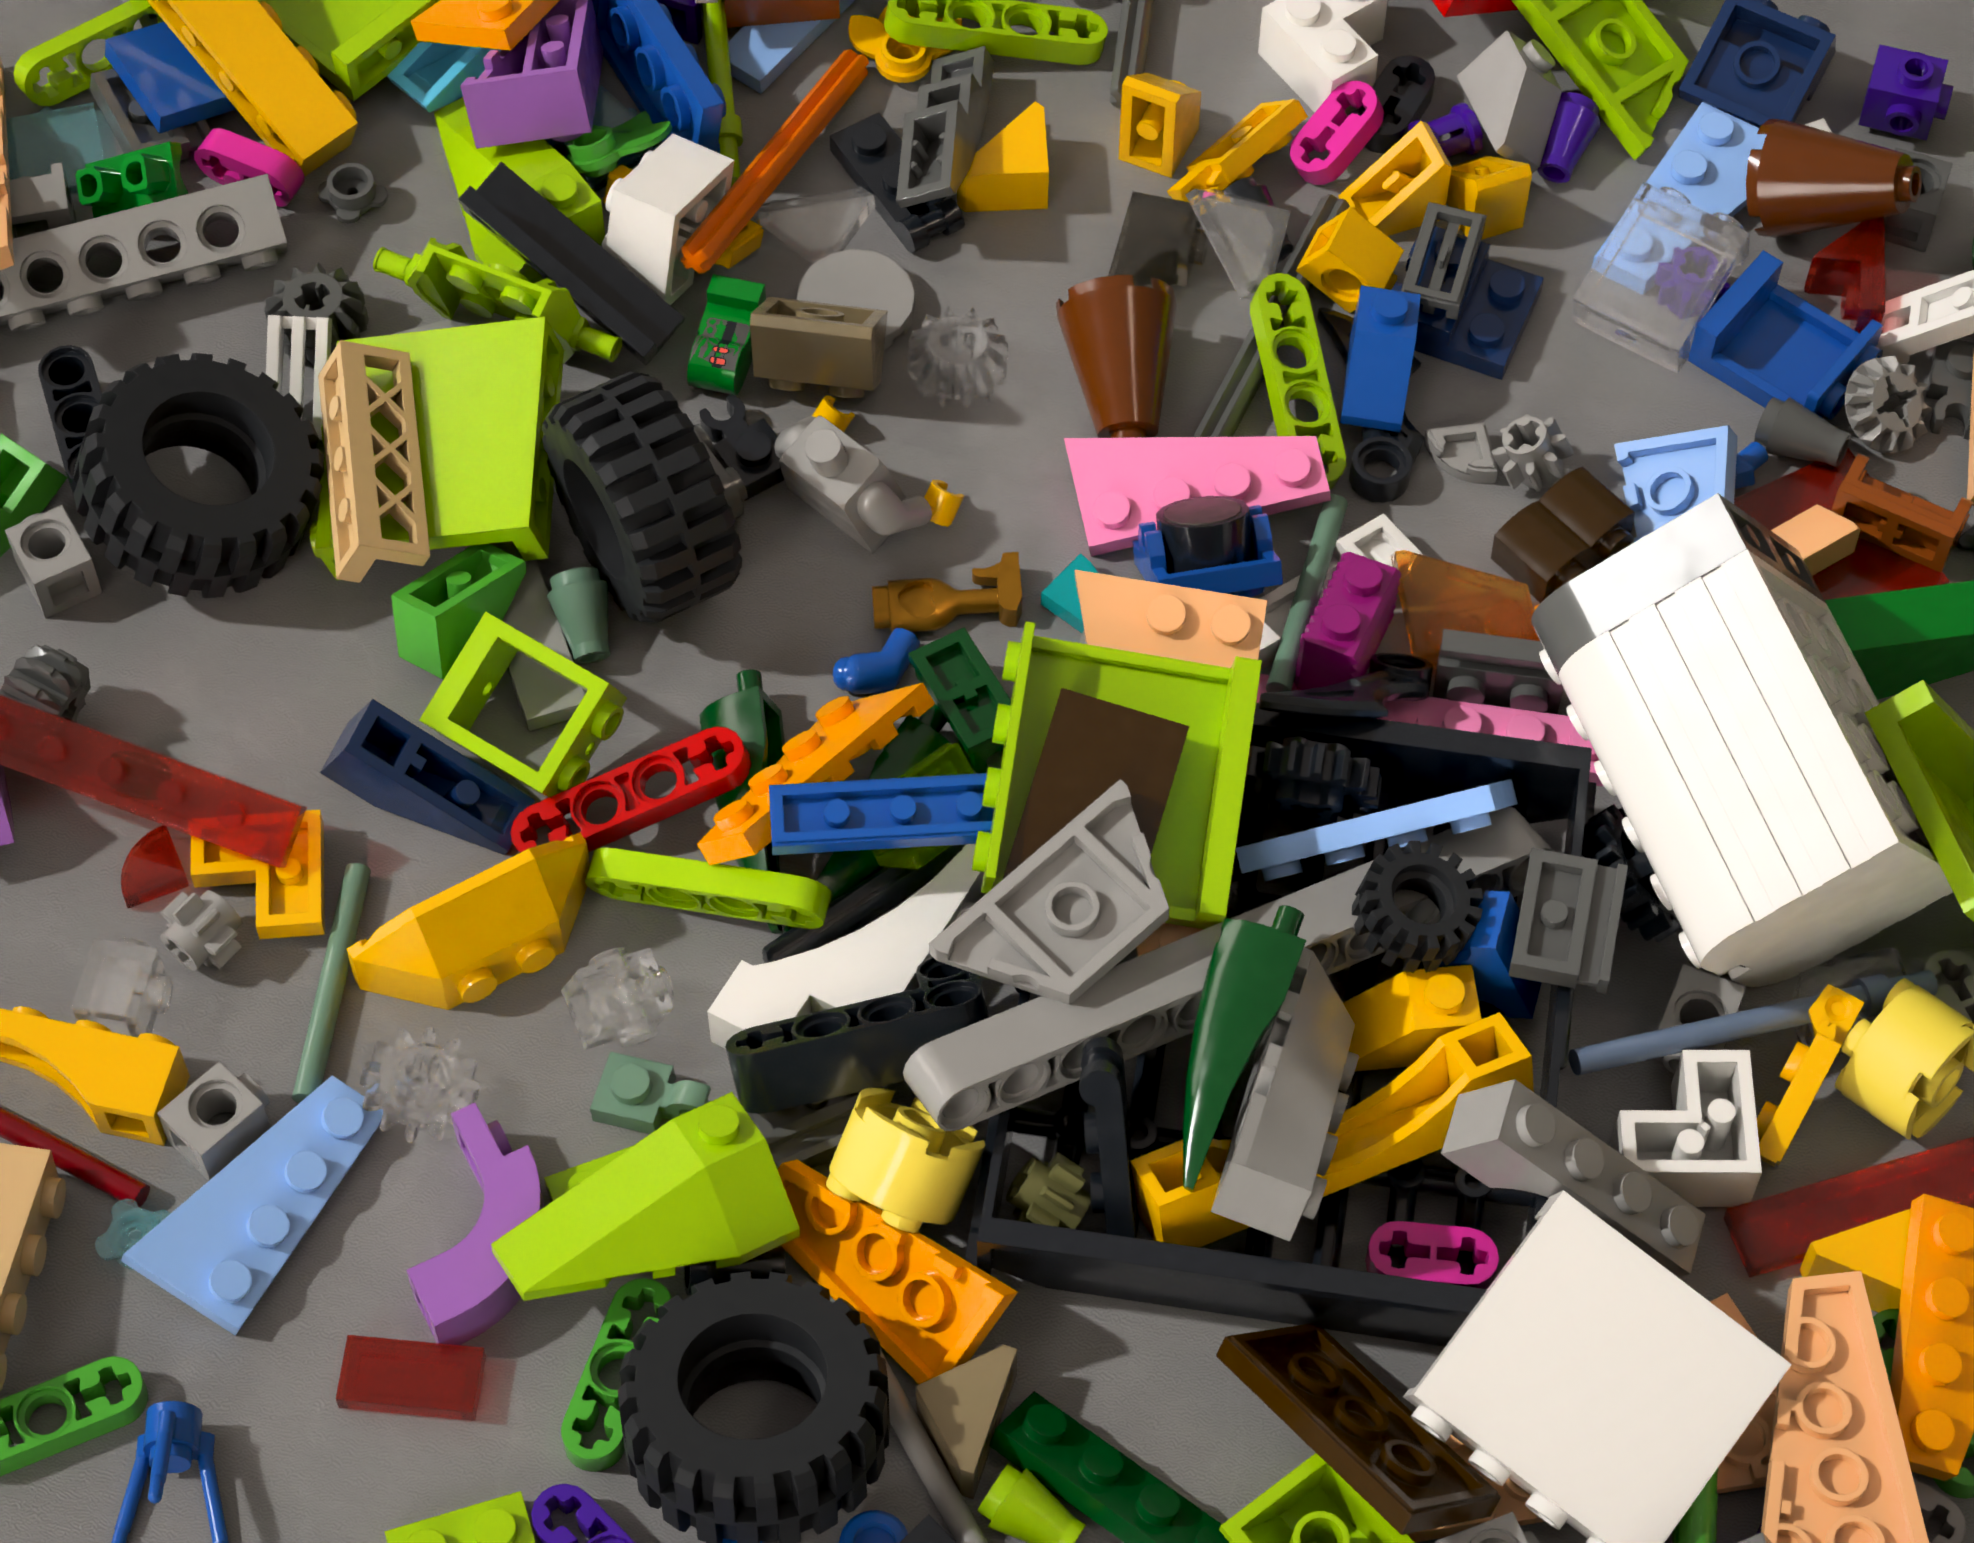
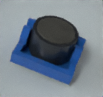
[1132,496,1283,597]

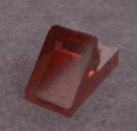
[1804,218,1885,333]

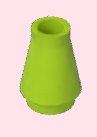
[977,1464,1086,1543]

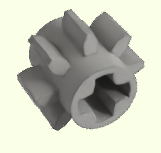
[1492,414,1573,492]
[160,890,242,971]

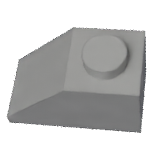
[1457,30,1562,174]

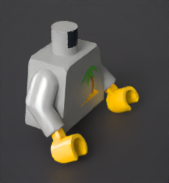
[774,395,964,554]

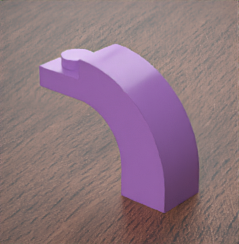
[406,1102,545,1353]

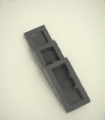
[896,46,994,208]

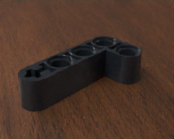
[725,957,989,1114]

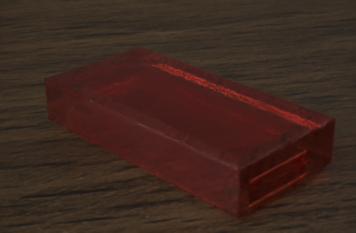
[336,1335,486,1421]

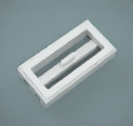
[266,315,332,440]

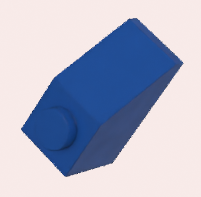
[1340,285,1421,432]

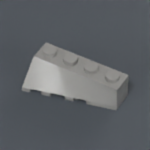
[1211,948,1359,1241]

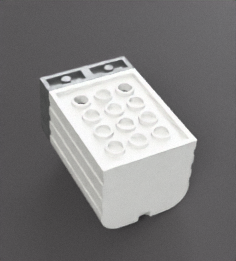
[1531,493,1953,987]

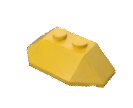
[346,832,590,1010]

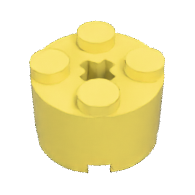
[1835,978,1974,1140]
[826,1088,986,1233]

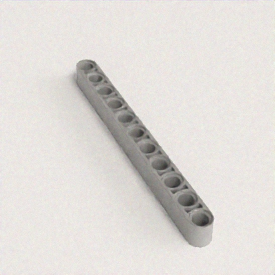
[903,807,1555,1131]

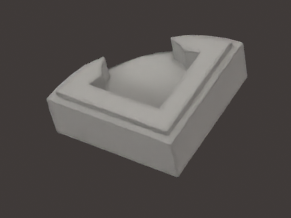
[1424,422,1498,484]

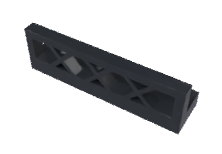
[458,162,685,365]

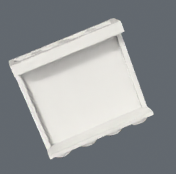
[1403,1190,1792,1543]

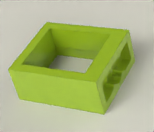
[419,612,627,798]

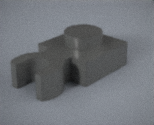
[1926,339,1974,440]

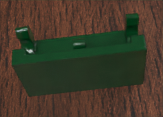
[908,627,1011,774]

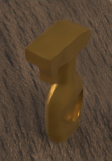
[872,552,1022,633]

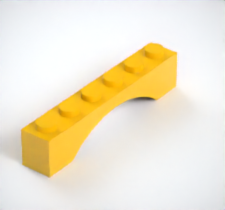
[0,1006,190,1146]
[1130,1012,1534,1247]

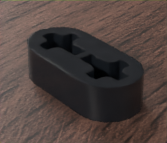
[1358,55,1435,154]

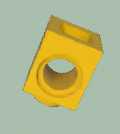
[1296,207,1404,313]

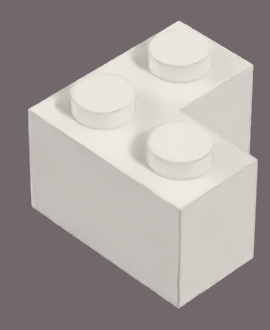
[1258,0,1388,115]
[601,134,734,305]
[1609,1050,1762,1207]

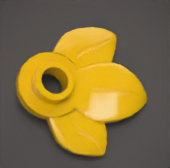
[848,6,962,83]

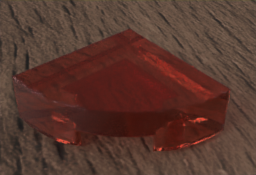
[121,824,189,908]

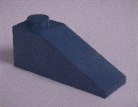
[320,699,535,855]

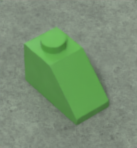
[391,543,526,679]

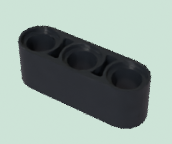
[38,345,102,496]

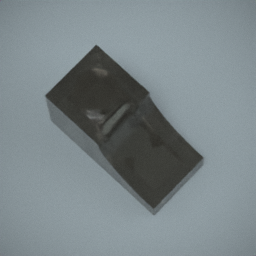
[1108,191,1210,288]

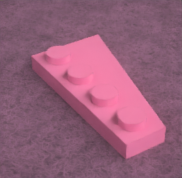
[1064,436,1331,557]

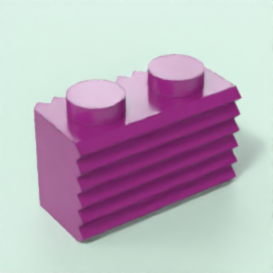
[1294,552,1402,690]

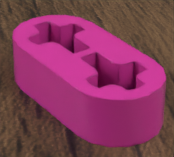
[1290,81,1384,185]
[194,128,305,207]
[1365,1221,1499,1289]

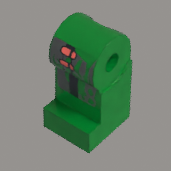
[687,274,766,395]

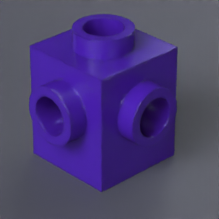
[1858,44,1954,141]

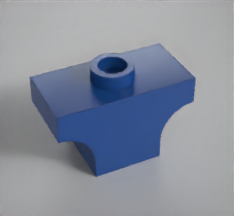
[1439,890,1542,1019]

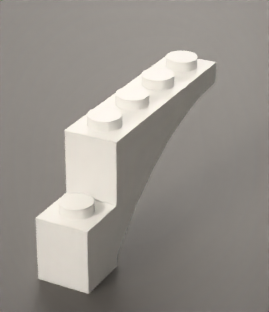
[707,844,986,1049]

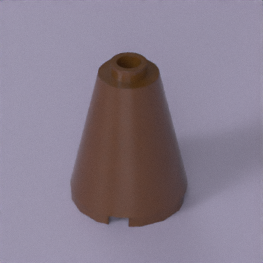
[1746,119,1922,238]
[1056,275,1177,438]

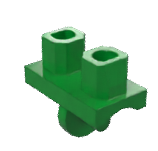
[75,141,188,218]

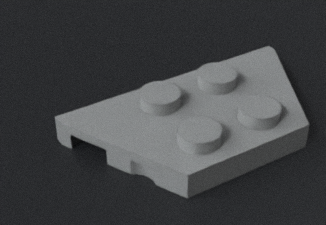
[929,779,1169,1005]

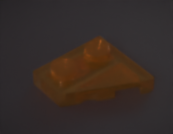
[1390,550,1540,669]

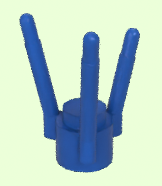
[111,1401,229,1543]

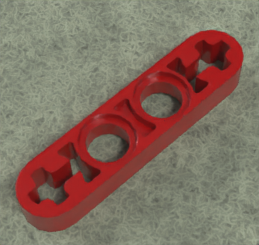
[511,726,751,853]

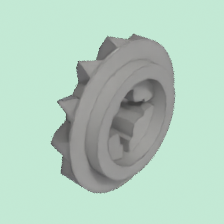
[1845,355,1933,453]

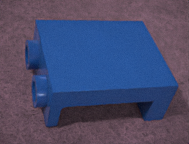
[1688,250,1884,420]

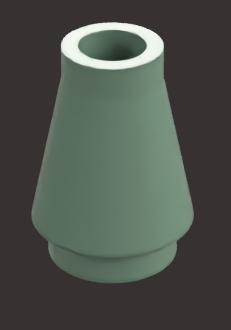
[547,567,611,664]

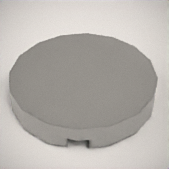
[796,249,915,350]

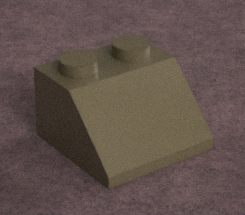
[750,297,888,398]

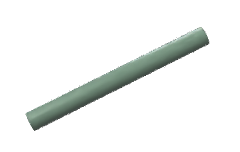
[1266,494,1348,692]
[292,863,371,1103]

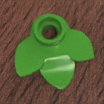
[564,111,672,177]

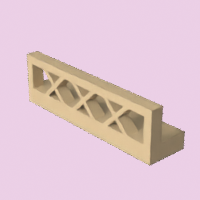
[318,340,430,583]

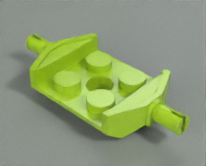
[373,238,622,364]

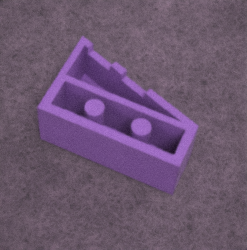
[460,0,604,149]

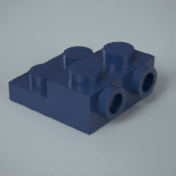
[1679,0,1836,128]
[1392,226,1544,380]

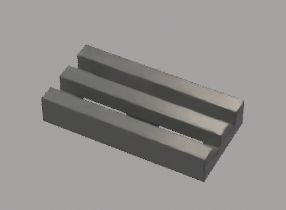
[1401,202,1487,320]

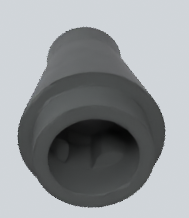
[1754,397,1851,468]

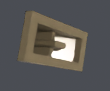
[916,1345,1017,1499]

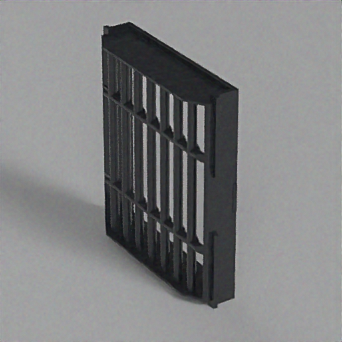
[965,703,1597,1347]

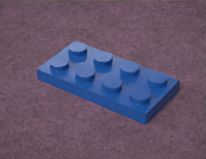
[593,0,726,153]

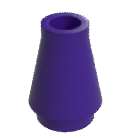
[1537,92,1601,183]

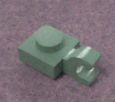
[590,1051,711,1134]

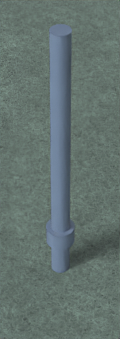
[1569,970,1938,1076]

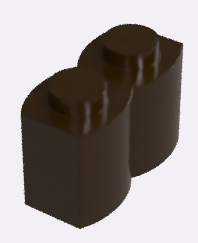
[1491,466,1635,603]

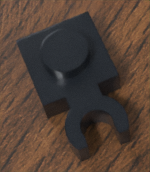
[699,394,784,501]

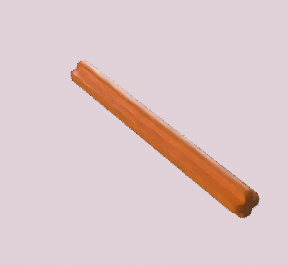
[681,49,869,274]

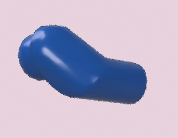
[832,628,920,694]

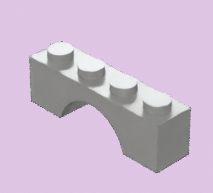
[1441,1079,1706,1277]

